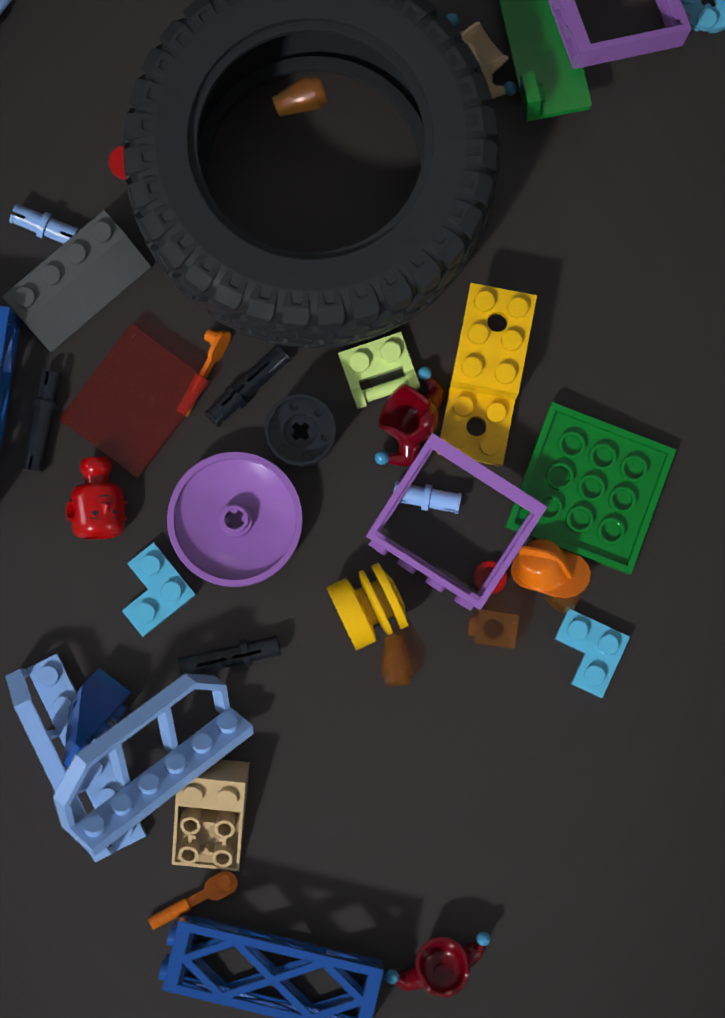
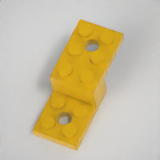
[437,283,537,467]

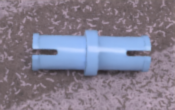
[9,203,79,244]
[393,481,462,514]

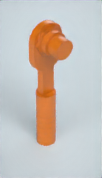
[176,328,231,417]
[147,871,238,930]

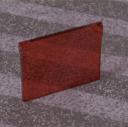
[59,323,210,478]

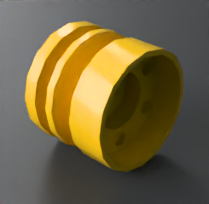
[326,562,409,651]

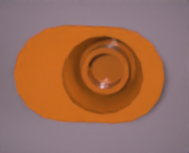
[511,539,591,598]

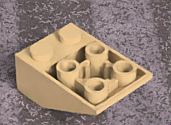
[172,759,250,871]

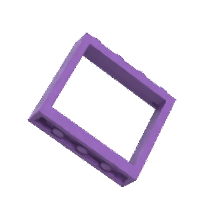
[548,0,692,69]
[366,433,547,611]

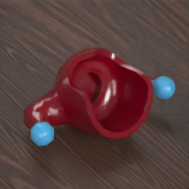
[375,366,445,467]
[384,931,491,998]

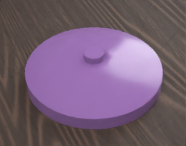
[167,452,303,587]

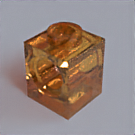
[468,610,519,650]

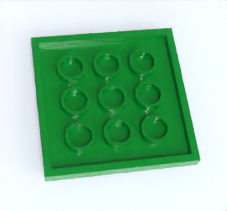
[504,402,677,575]

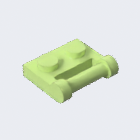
[338,332,420,409]

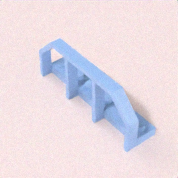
[5,654,147,862]
[53,673,254,857]

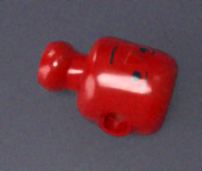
[66,457,128,539]

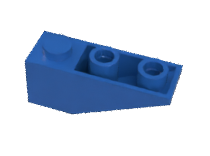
[63,668,131,768]

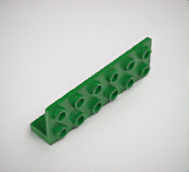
[499,0,592,122]

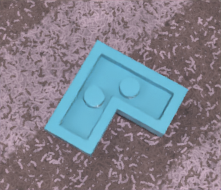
[122,542,196,637]
[554,608,630,698]

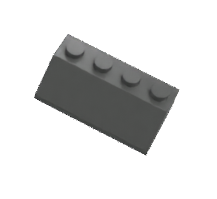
[2,210,152,354]

